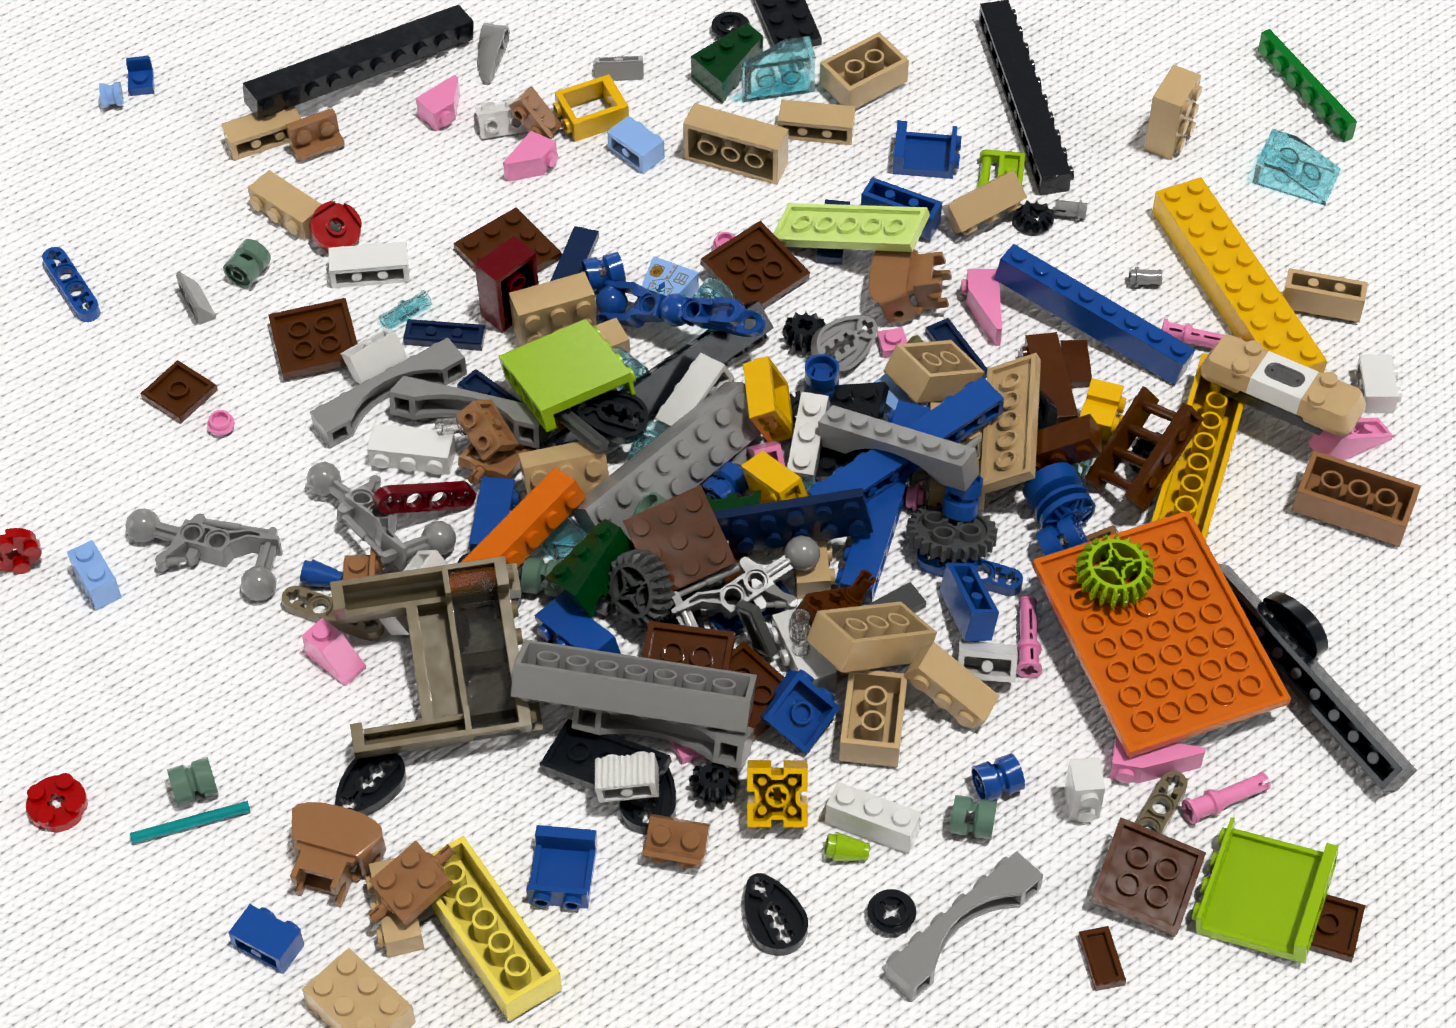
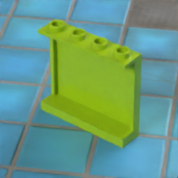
[499,319,636,432]
[1192,817,1339,964]

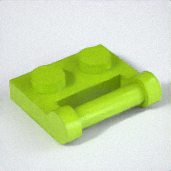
[976,149,1025,188]

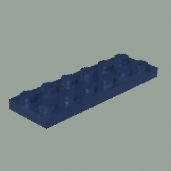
[713,488,873,554]

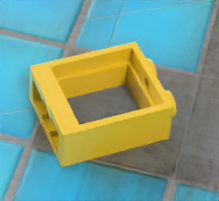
[552,74,629,142]
[743,356,794,442]
[741,450,808,504]

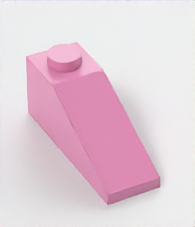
[961,269,1002,346]
[1308,417,1394,460]
[1109,735,1205,783]

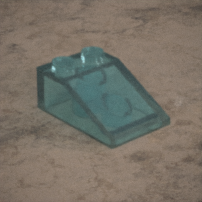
[741,36,816,103]
[1252,129,1341,206]

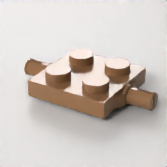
[458,442,533,485]
[368,841,456,926]

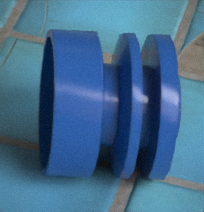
[1023,462,1096,536]

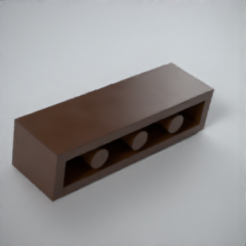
[1020,332,1078,424]
[1035,414,1102,472]

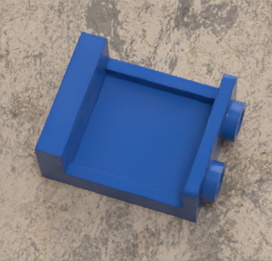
[893,120,962,179]
[526,825,598,910]

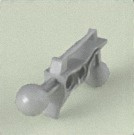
[306,461,456,570]
[125,508,283,601]
[670,535,820,627]

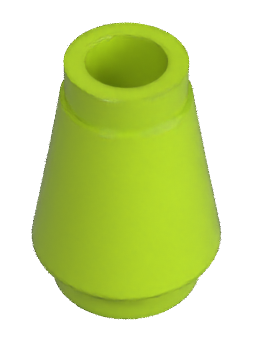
[824,831,870,861]

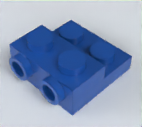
[760,669,841,754]

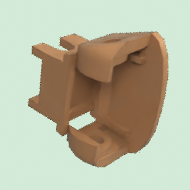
[868,249,952,324]
[290,802,386,908]

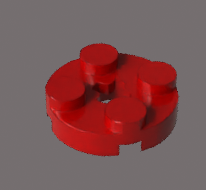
[309,201,362,253]
[0,528,42,574]
[26,773,88,833]

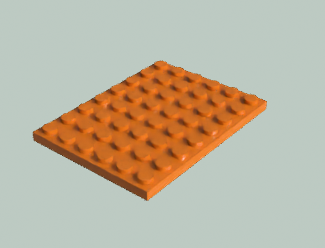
[1032,510,1291,758]

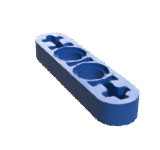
[42,247,101,322]
[916,549,1023,596]

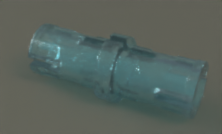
[379,290,432,329]

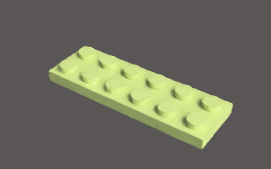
[773,203,930,252]

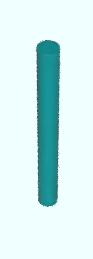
[130,800,251,844]

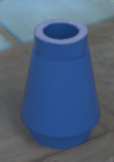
[300,559,343,587]

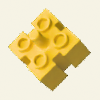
[1080,378,1127,458]
[747,760,808,827]

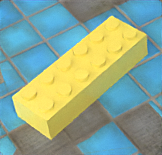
[430,835,562,1021]

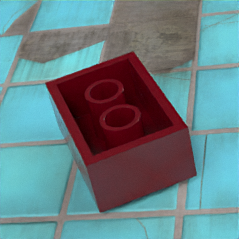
[475,236,539,333]

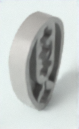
[811,315,878,374]

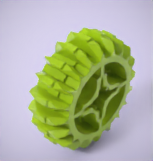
[1075,534,1155,609]

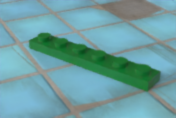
[1258,29,1357,142]

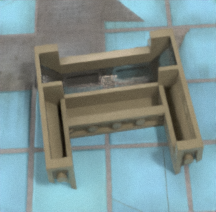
[330,556,543,759]

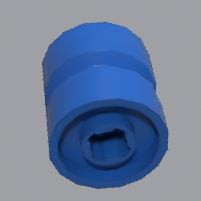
[581,252,626,292]
[804,354,839,403]
[701,462,749,499]
[941,475,983,521]
[1036,514,1088,556]
[971,753,1025,800]

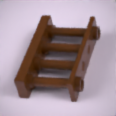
[1084,386,1204,512]

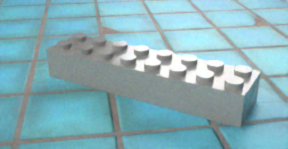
[572,382,761,541]
[511,639,757,733]

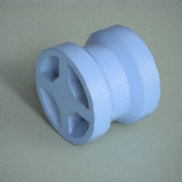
[99,81,124,108]

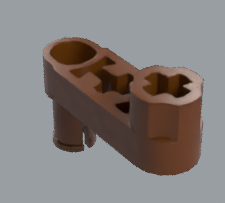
[791,570,876,632]

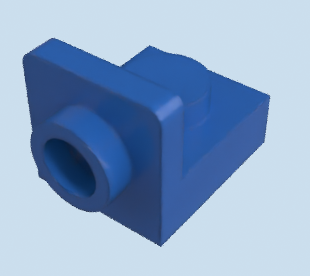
[126,56,155,96]

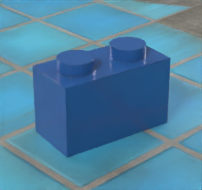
[228,904,305,974]

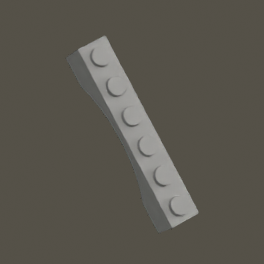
[310,338,467,449]
[389,376,552,449]
[818,405,980,491]
[572,706,754,769]
[885,851,1043,1003]

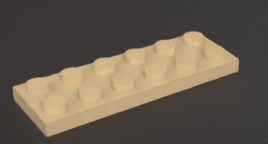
[980,353,1041,494]

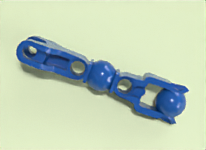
[595,280,766,338]

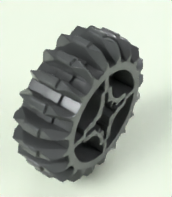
[608,549,676,627]

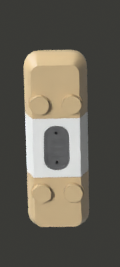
[1200,335,1366,436]

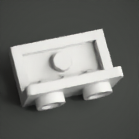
[475,98,528,139]

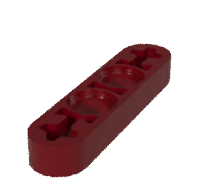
[373,481,476,514]

